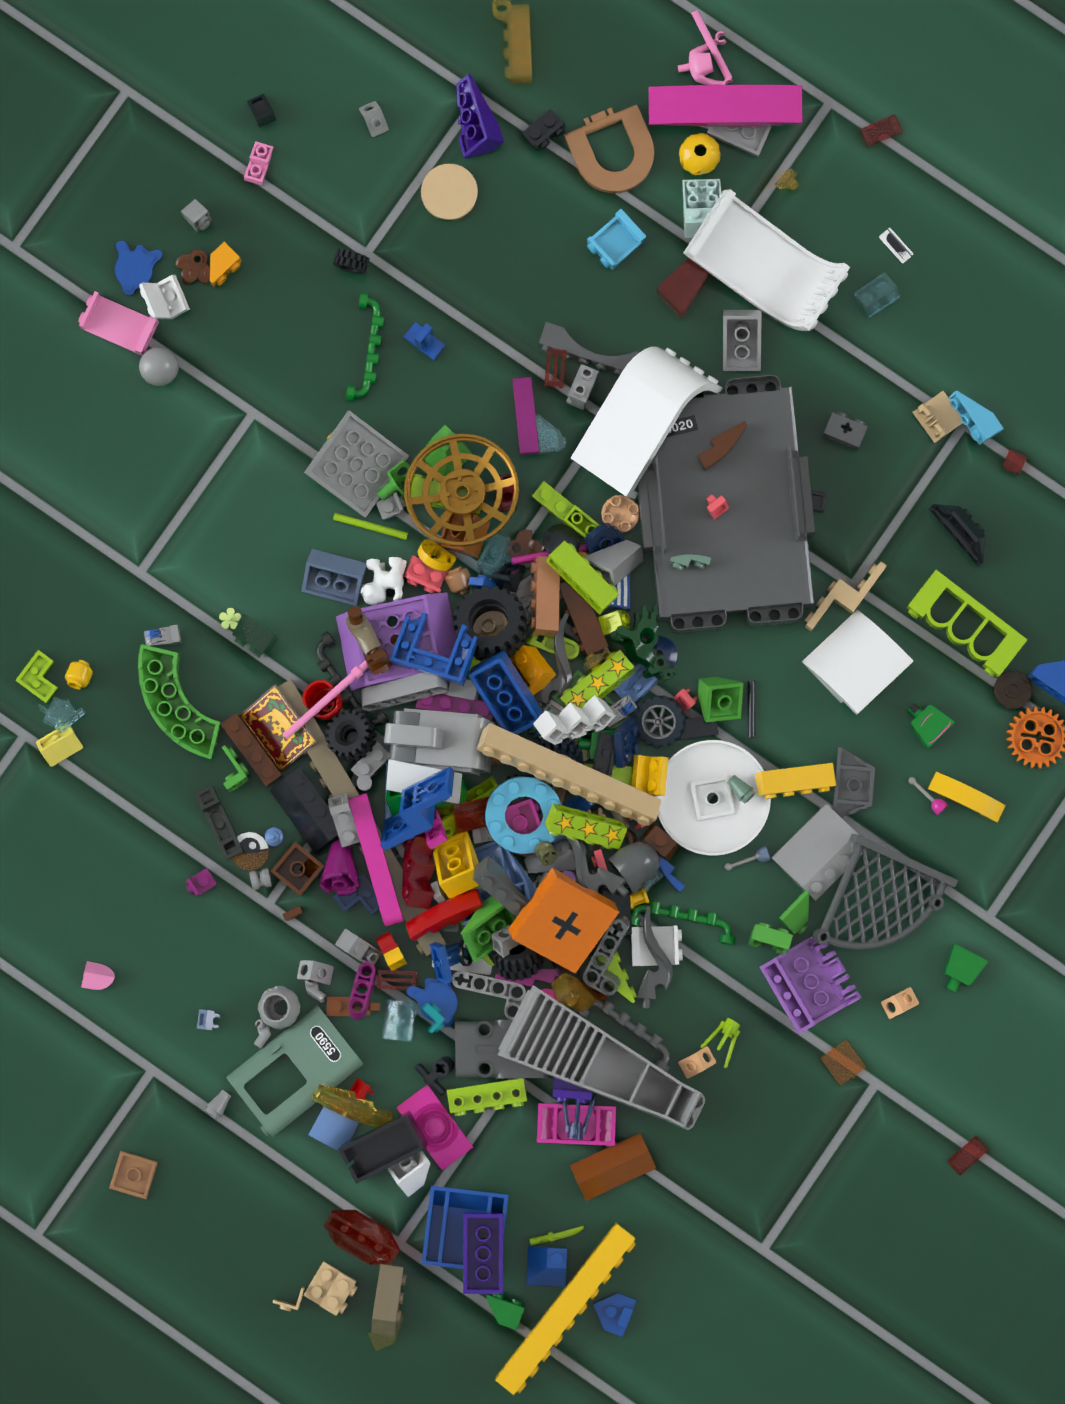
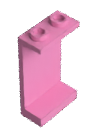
[78,291,159,356]

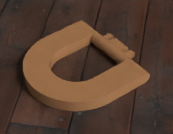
[563,104,654,194]

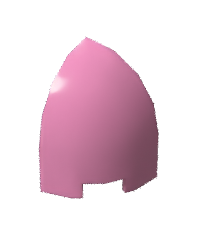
[81,961,115,990]

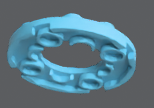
[485,776,561,854]

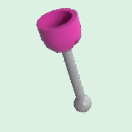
[908,777,948,816]

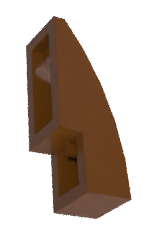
[697,421,747,471]

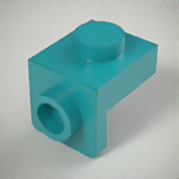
[421,1003,445,1033]

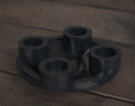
[542,524,581,554]

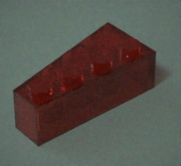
[656,258,711,319]

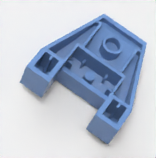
[462,841,537,927]

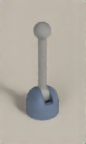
[725,846,771,871]

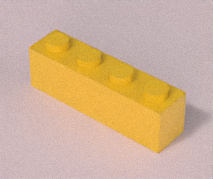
[755,763,836,799]

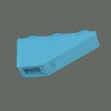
[949,391,1004,445]

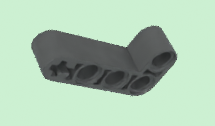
[583,915,630,995]

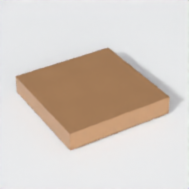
[109,1151,158,1199]

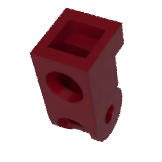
[499,474,517,512]

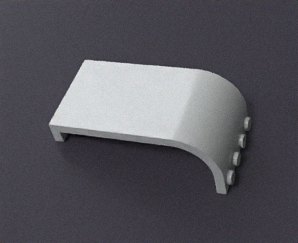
[683,189,850,331]
[571,347,723,499]

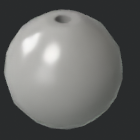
[139,347,179,386]

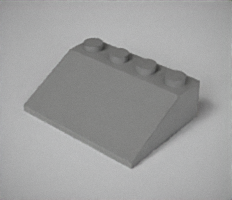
[771,804,863,901]

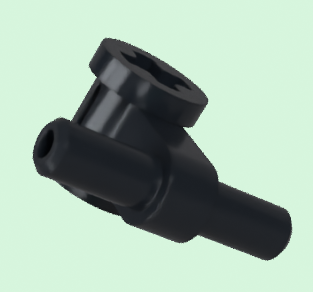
[415,1056,454,1096]

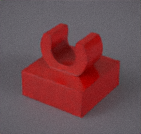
[347,1078,374,1103]

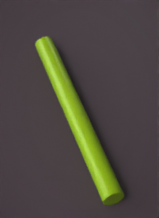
[333,513,408,540]

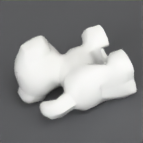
[360,557,406,606]

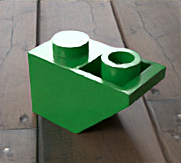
[486,1294,525,1330]

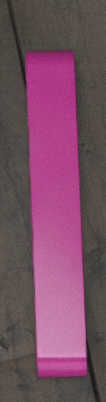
[348,793,404,927]

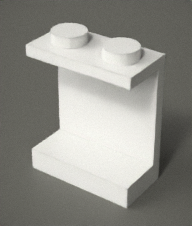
[631,925,683,966]

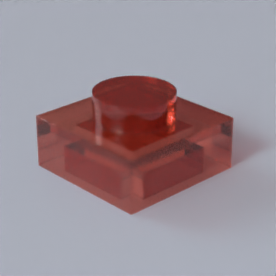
[1002,449,1027,475]

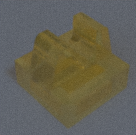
[775,169,799,191]

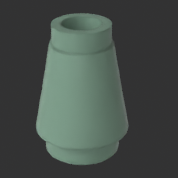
[727,775,755,804]

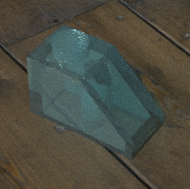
[536,415,566,456]
[477,534,511,579]

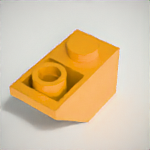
[210,241,242,287]

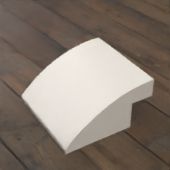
[802,610,913,715]

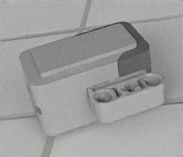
[384,708,496,776]

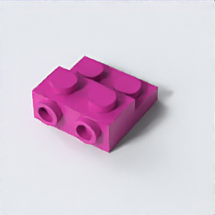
[505,798,543,834]

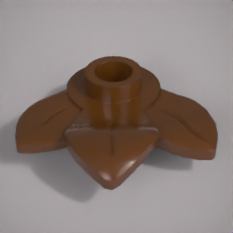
[175,249,210,284]
[506,530,544,568]

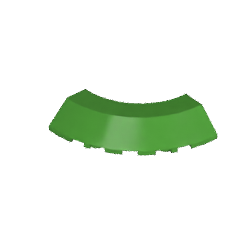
[138,644,222,760]

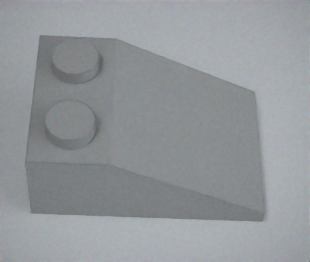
[723,310,762,371]

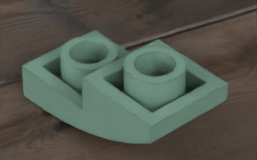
[669,554,711,571]

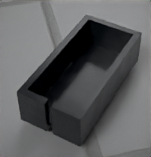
[338,1110,428,1184]

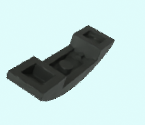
[194,785,243,861]

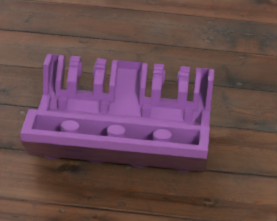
[759,934,862,1035]

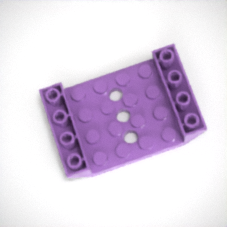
[336,592,457,691]

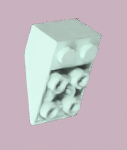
[682,179,721,238]

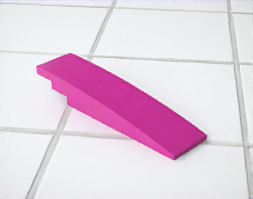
[649,85,802,127]

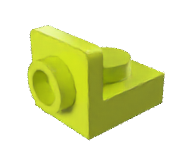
[598,610,631,635]

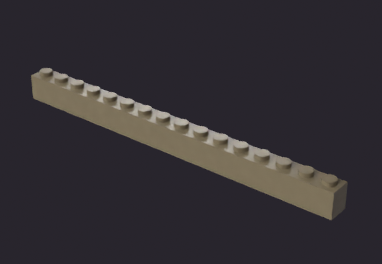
[277,679,447,957]

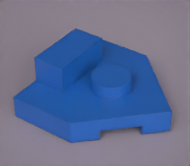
[593,1293,636,1337]

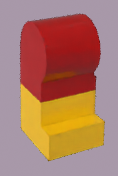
[376,931,407,971]

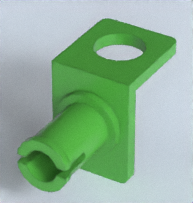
[377,460,410,501]

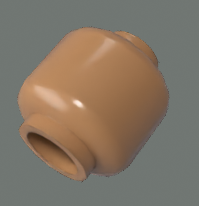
[445,565,471,595]

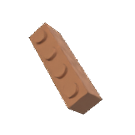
[529,556,560,636]

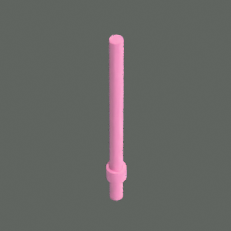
[283,660,368,739]

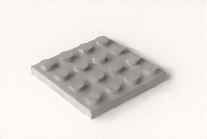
[304,411,409,518]

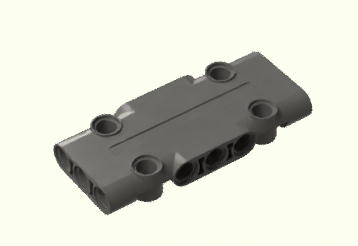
[455,1020,591,1078]

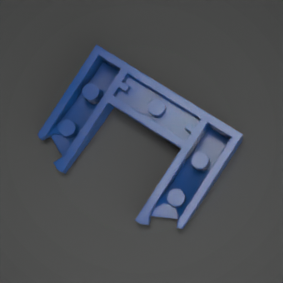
[390,613,478,686]

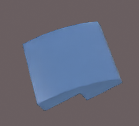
[613,656,658,704]
[308,1101,361,1151]

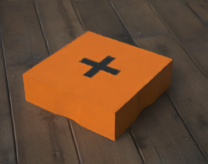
[508,867,619,973]

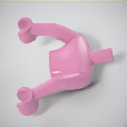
[678,31,733,85]

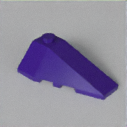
[456,74,504,159]

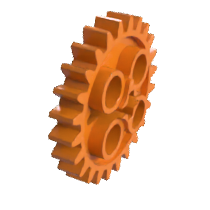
[1006,706,1065,769]

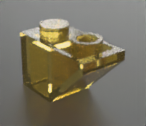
[551,973,597,1012]

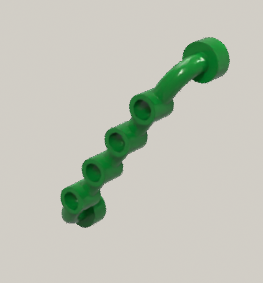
[346,292,384,401]
[631,901,736,945]

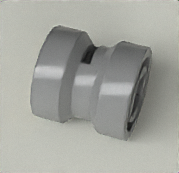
[249,868,272,890]

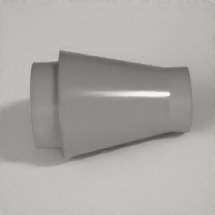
[205,1090,231,1120]

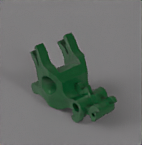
[609,606,677,683]

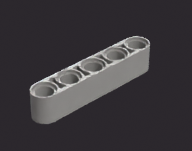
[361,672,448,711]

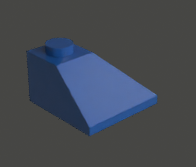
[527,1246,567,1287]

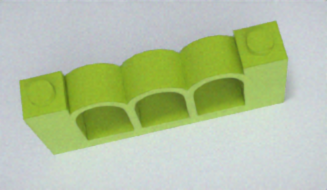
[906,570,1027,678]

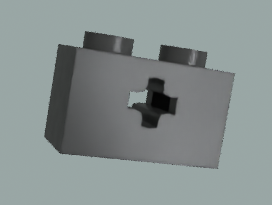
[823,412,868,451]

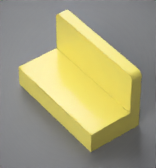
[36,722,83,767]

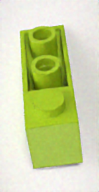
[590,951,637,1003]

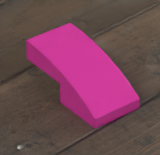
[424,808,447,849]

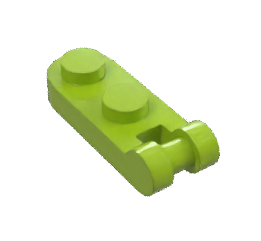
[526,628,580,660]

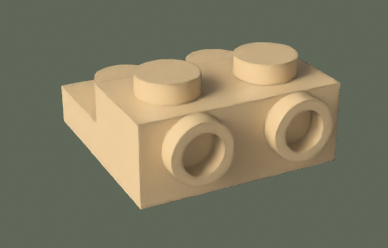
[303,1261,358,1316]

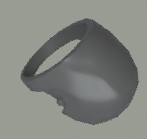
[608,841,660,895]

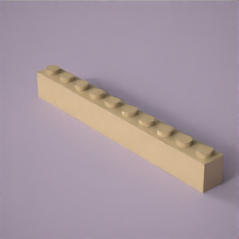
[477,723,662,826]

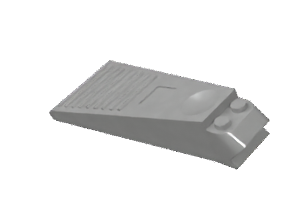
[498,985,705,1130]

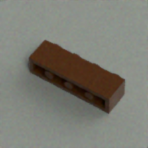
[559,582,609,657]
[221,713,283,788]

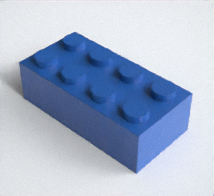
[468,650,544,735]

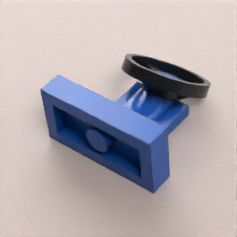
[429,940,473,984]

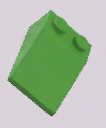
[461,896,516,963]

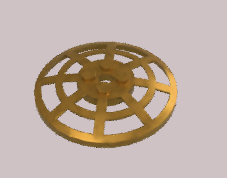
[404,434,519,547]

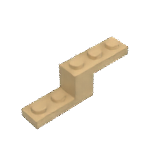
[805,562,887,631]

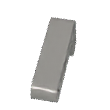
[452,971,526,1020]

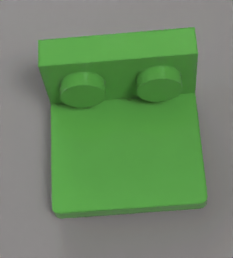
[222,745,250,793]

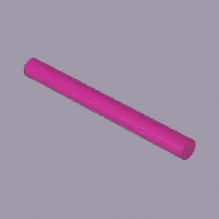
[511,544,587,565]

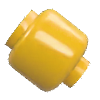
[65,660,93,690]

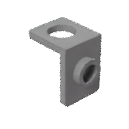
[359,101,389,137]
[297,960,334,985]

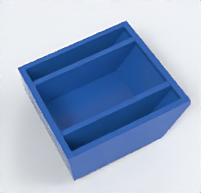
[422,1186,509,1269]

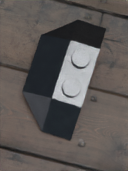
[929,504,985,567]

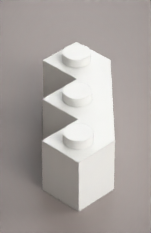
[533,695,616,745]

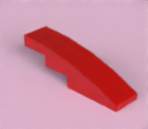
[405,889,483,941]

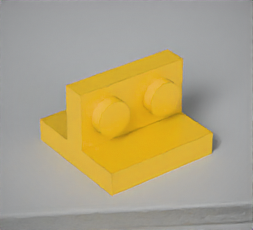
[631,755,669,797]

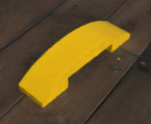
[928,772,1006,823]

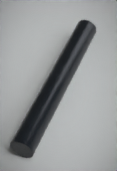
[748,680,755,738]

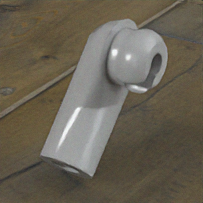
[254,1019,271,1049]

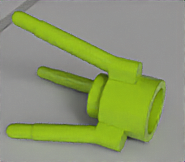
[700,1018,741,1068]

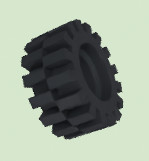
[333,249,370,274]

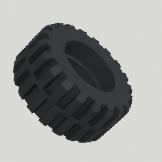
[453,585,528,661]

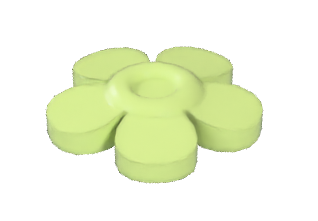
[219,608,241,629]

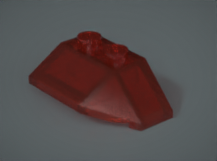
[324,1210,400,1265]

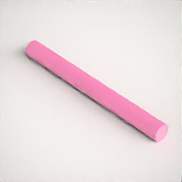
[691,10,732,79]

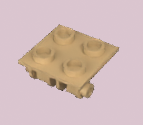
[912,391,962,443]

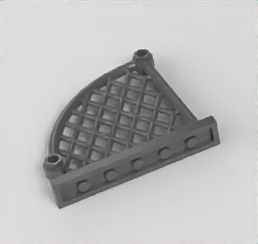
[813,834,958,950]

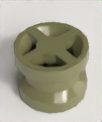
[534,841,558,866]

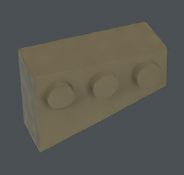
[371,1264,407,1337]

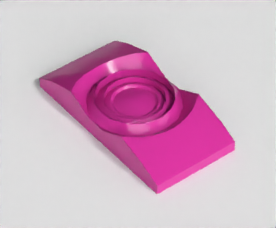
[396,1085,473,1170]
[537,1103,616,1146]

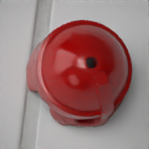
[302,680,343,720]

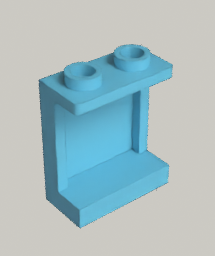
[587,209,646,270]

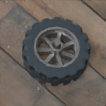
[635,695,686,747]

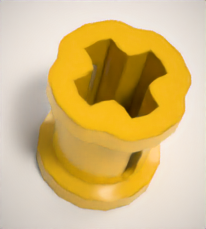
[630,887,649,910]

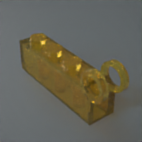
[492,0,532,84]

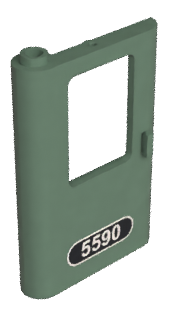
[226,1004,364,1137]

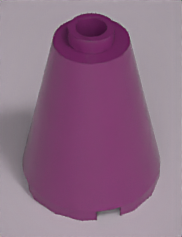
[320,840,359,895]

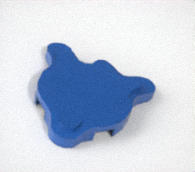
[115,241,163,296]
[406,978,458,1027]

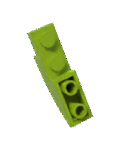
[532,481,600,539]

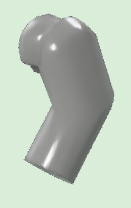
[305,980,327,1003]

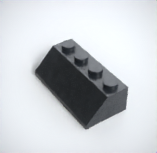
[270,767,339,853]

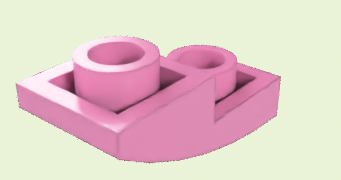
[244,141,273,186]

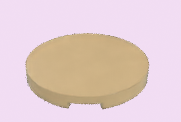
[421,164,478,221]

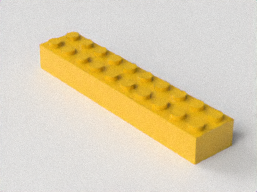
[495,1222,636,1395]

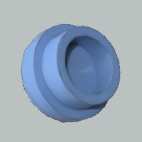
[265,827,284,847]

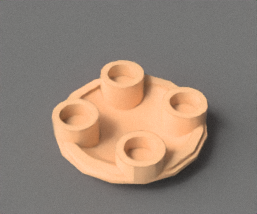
[601,495,639,533]

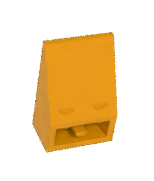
[510,645,556,695]

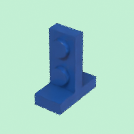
[404,322,445,361]

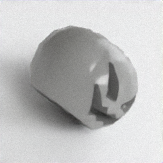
[258,986,301,1029]

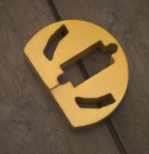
[417,539,456,571]

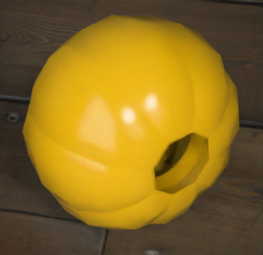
[679,133,721,175]

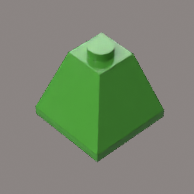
[424,425,472,477]
[698,677,743,722]
[777,890,809,935]

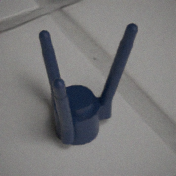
[563,1095,596,1139]

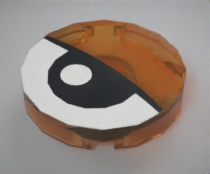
[232,832,269,871]

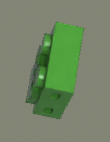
[748,923,793,956]

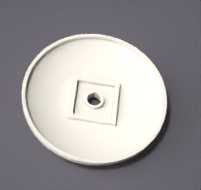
[655,740,771,856]

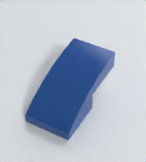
[659,856,685,893]

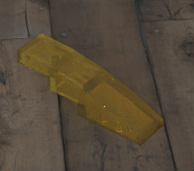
[312,1084,392,1127]

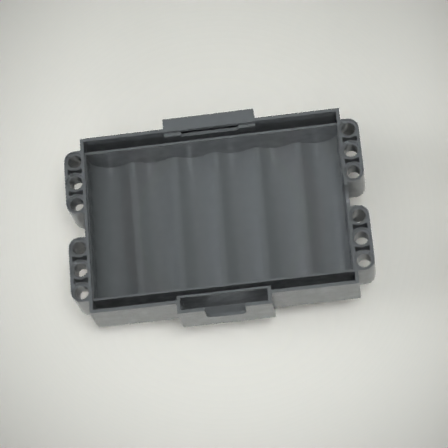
[637,375,815,635]

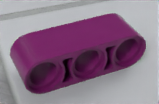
[348,962,376,1020]

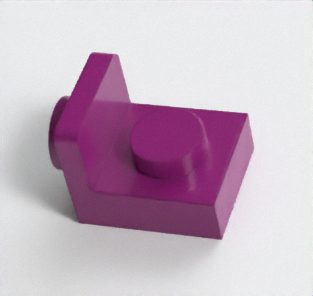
[186,868,218,897]

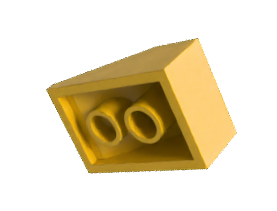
[433,830,480,899]

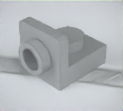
[376,492,406,521]

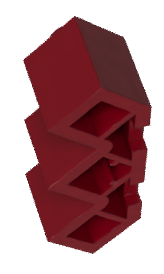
[402,832,436,909]

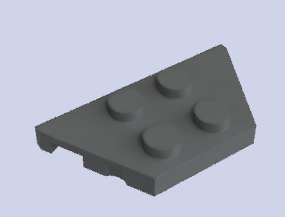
[832,746,875,818]

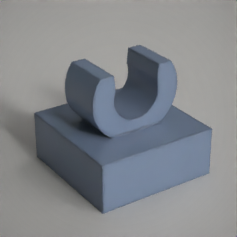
[197,1009,220,1030]

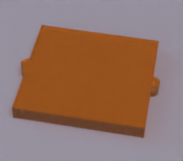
[821,1040,866,1086]

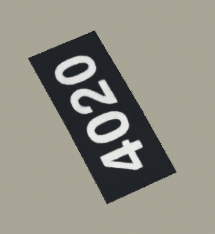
[666,415,698,438]

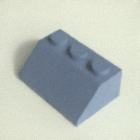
[301,549,367,606]

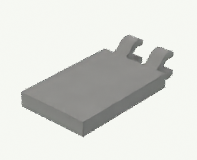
[699,126,772,157]

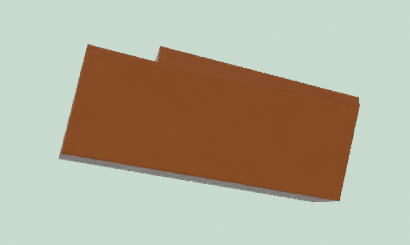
[570,1133,656,1201]

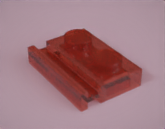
[452,797,489,834]

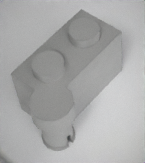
[351,742,390,791]

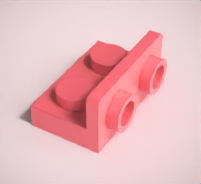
[403,555,447,594]

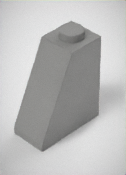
[585,540,644,586]

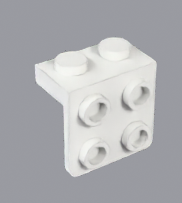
[139,275,190,319]

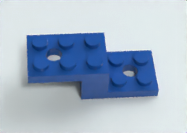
[381,767,455,850]

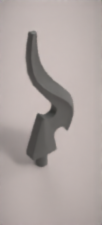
[533,613,572,708]
[566,836,629,897]
[637,906,673,1008]

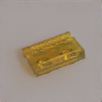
[583,647,611,674]

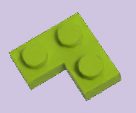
[15,650,58,703]

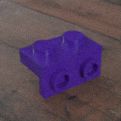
[552,1078,592,1103]

